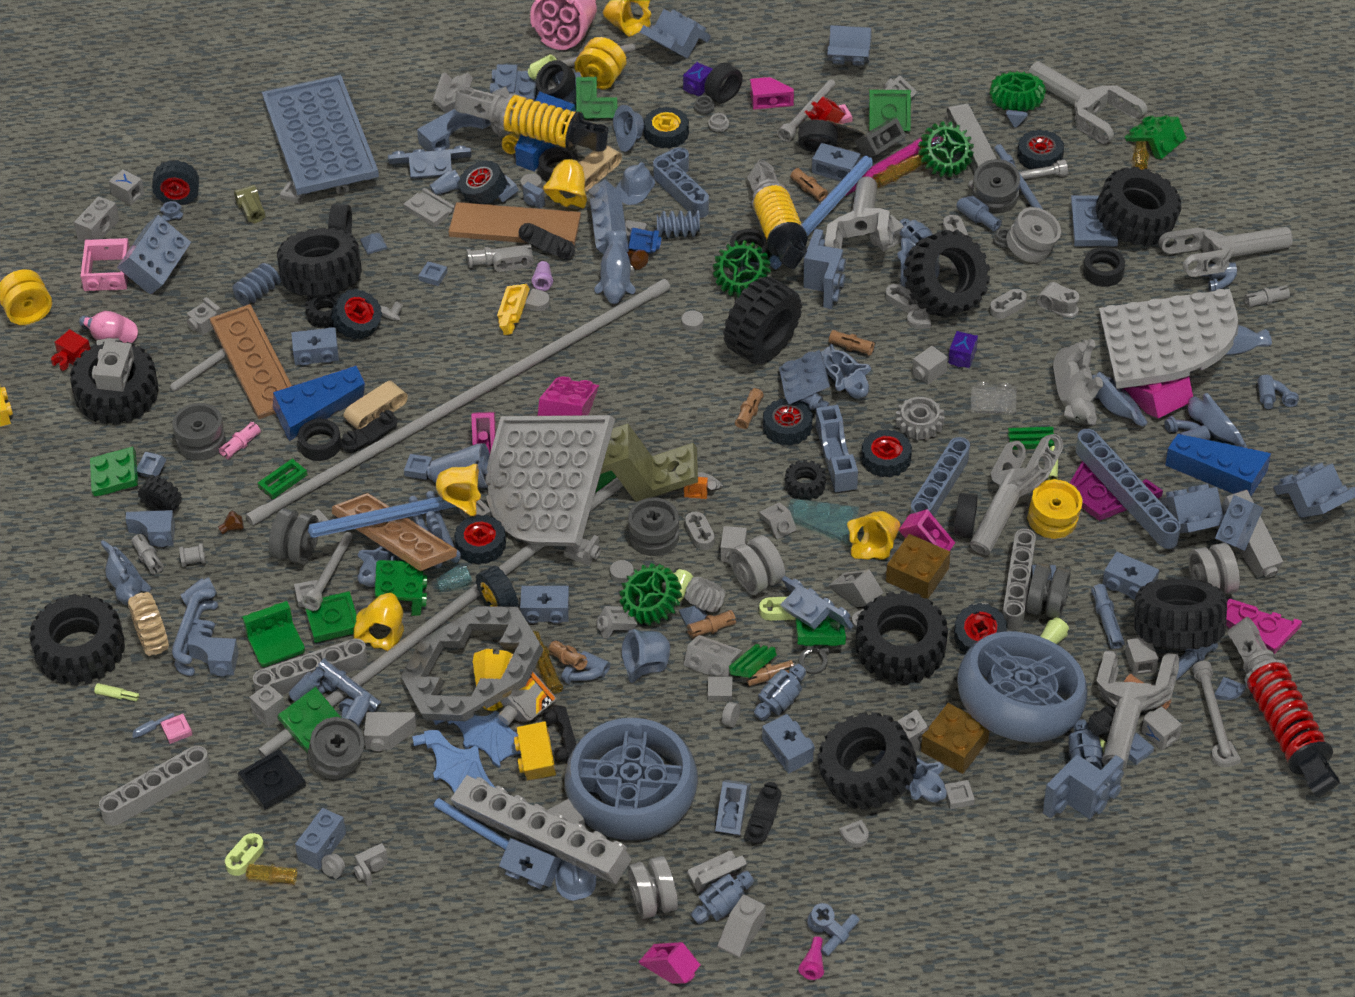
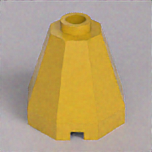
[473,649,513,711]

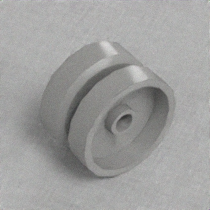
[1006,207,1061,263]
[729,535,785,595]
[1189,543,1240,595]
[627,856,678,919]

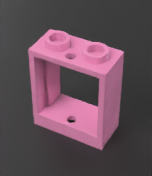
[81,238,130,291]

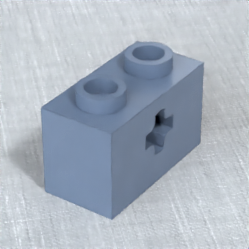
[812,143,860,181]
[291,327,339,366]
[1215,495,1263,551]
[1103,552,1159,600]
[520,586,570,623]
[762,714,815,774]
[295,808,346,870]
[499,838,562,889]

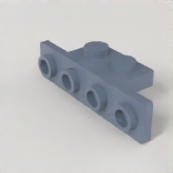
[388,146,471,179]
[780,576,854,630]

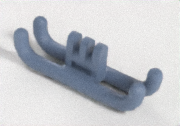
[409,491,461,568]
[172,589,218,676]

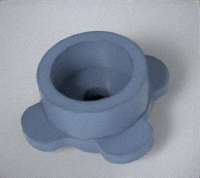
[161,201,183,221]

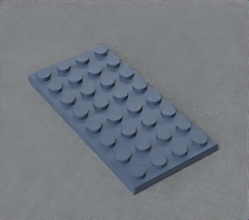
[262,75,379,195]

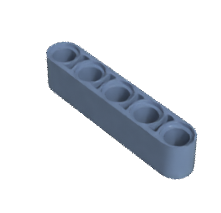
[910,437,970,516]

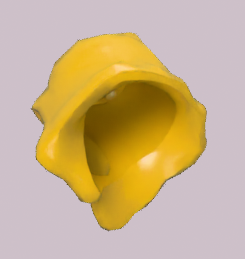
[603,0,651,37]
[543,159,587,208]
[436,464,481,516]
[847,511,900,560]
[353,593,404,651]

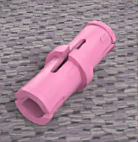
[219,422,261,459]

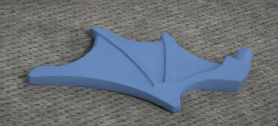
[433,711,521,768]
[412,730,495,793]

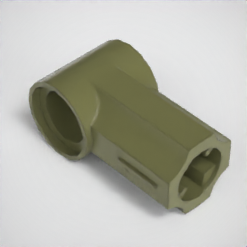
[234,185,265,223]

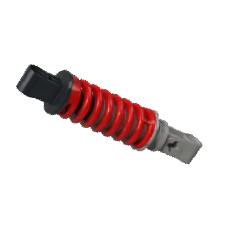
[1227,617,1340,798]

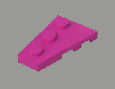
[1226,599,1302,654]

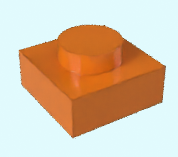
[684,477,708,499]

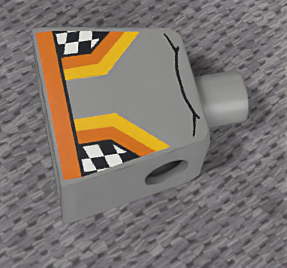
[498,671,557,725]

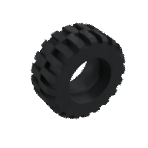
[1095,167,1182,246]
[277,228,362,297]
[903,230,990,317]
[723,277,802,364]
[70,340,159,425]
[1134,578,1227,650]
[855,591,948,684]
[29,594,125,685]
[817,712,917,810]

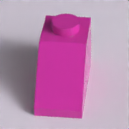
[750,77,794,110]
[471,412,496,453]
[899,509,955,551]
[639,942,700,984]

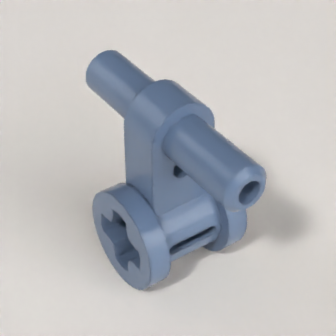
[807,903,859,956]

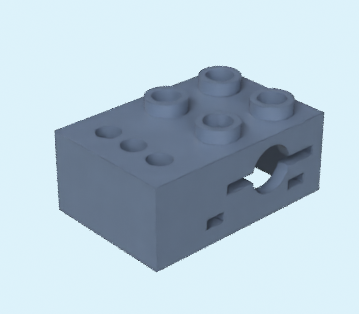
[117,215,191,294]

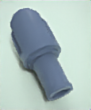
[957,195,1002,231]

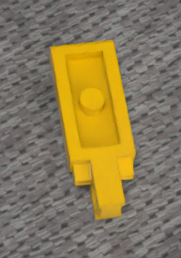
[497,284,530,335]

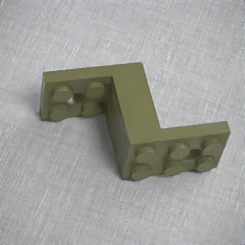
[600,424,698,502]

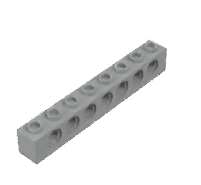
[451,775,632,885]

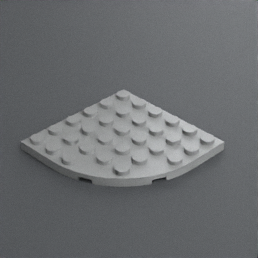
[1099,289,1238,389]
[485,415,615,546]

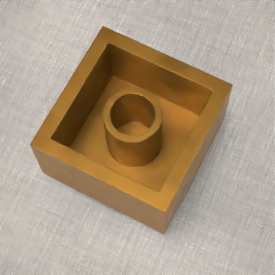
[886,534,951,599]
[921,703,989,774]

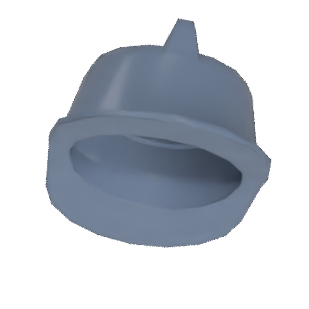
[613,105,644,152]
[616,162,655,205]
[555,860,596,900]

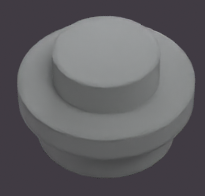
[709,113,729,132]
[321,853,345,878]

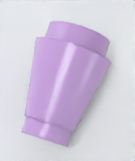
[532,261,553,291]

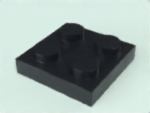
[237,749,306,810]

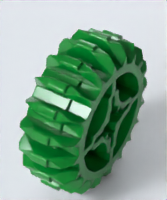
[990,71,1046,112]
[918,121,974,178]
[713,240,771,298]
[619,563,682,626]

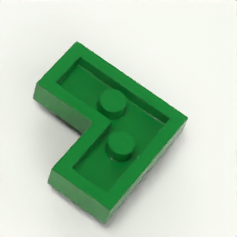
[576,77,617,119]

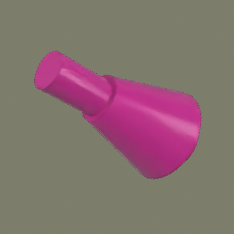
[798,936,824,980]

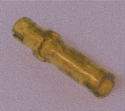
[872,154,927,187]
[533,631,563,695]

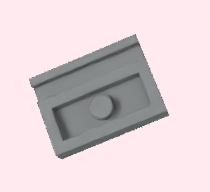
[403,188,455,228]

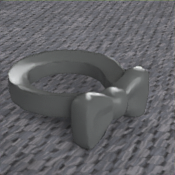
[799,645,829,674]

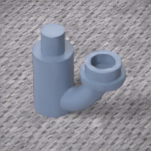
[1201,262,1237,292]
[1257,375,1299,409]
[799,393,830,410]
[1164,416,1210,442]
[561,651,611,684]
[289,669,338,702]
[339,691,371,727]

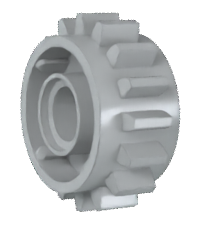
[895,397,945,440]

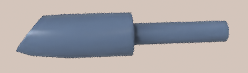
[133,713,175,738]

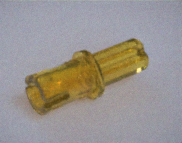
[1133,141,1149,170]
[246,864,297,884]

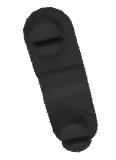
[518,223,575,259]
[340,410,397,453]
[543,704,576,763]
[1088,706,1115,736]
[746,782,781,845]

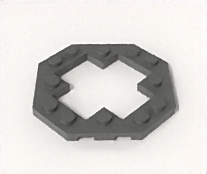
[401,606,544,721]

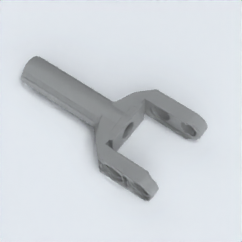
[1028,61,1147,144]
[825,177,895,249]
[1158,227,1293,277]
[969,434,1063,555]
[1096,651,1179,769]

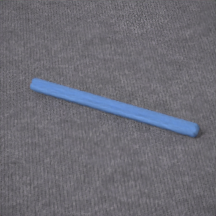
[769,156,873,269]
[308,496,457,538]

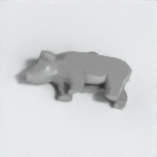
[1053,339,1103,426]

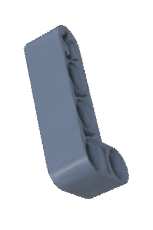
[653,147,709,218]

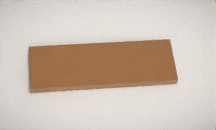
[449,202,581,246]
[210,304,292,419]
[332,493,457,571]

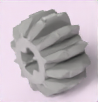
[684,577,726,612]

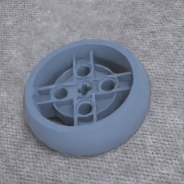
[957,631,1088,742]
[564,718,698,840]

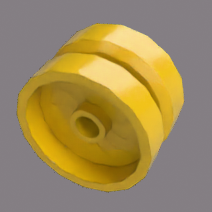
[574,37,626,90]
[0,269,52,325]
[1027,479,1083,539]

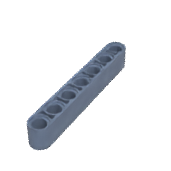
[1076,429,1181,549]

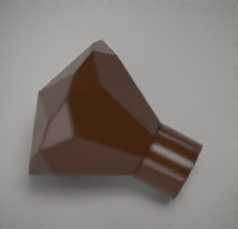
[627,250,648,270]
[218,510,244,534]

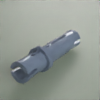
[1091,584,1125,649]
[315,658,382,712]

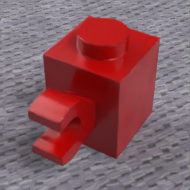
[804,96,845,126]
[51,329,91,371]

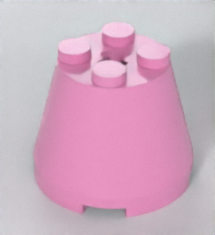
[530,0,597,50]

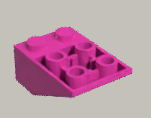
[538,376,599,416]
[1124,376,1193,418]

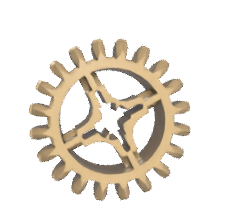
[128,592,169,656]

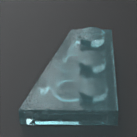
[789,498,859,547]

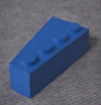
[515,92,575,171]
[273,366,365,441]
[1165,434,1271,496]

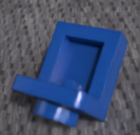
[628,227,661,254]

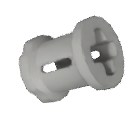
[179,543,206,567]

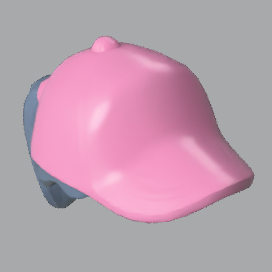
[79,311,138,343]

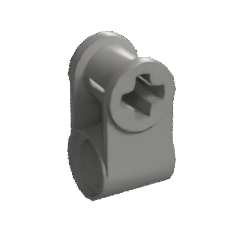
[1036,282,1080,318]

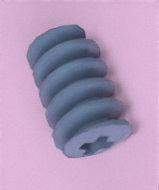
[657,210,700,237]
[233,263,281,306]

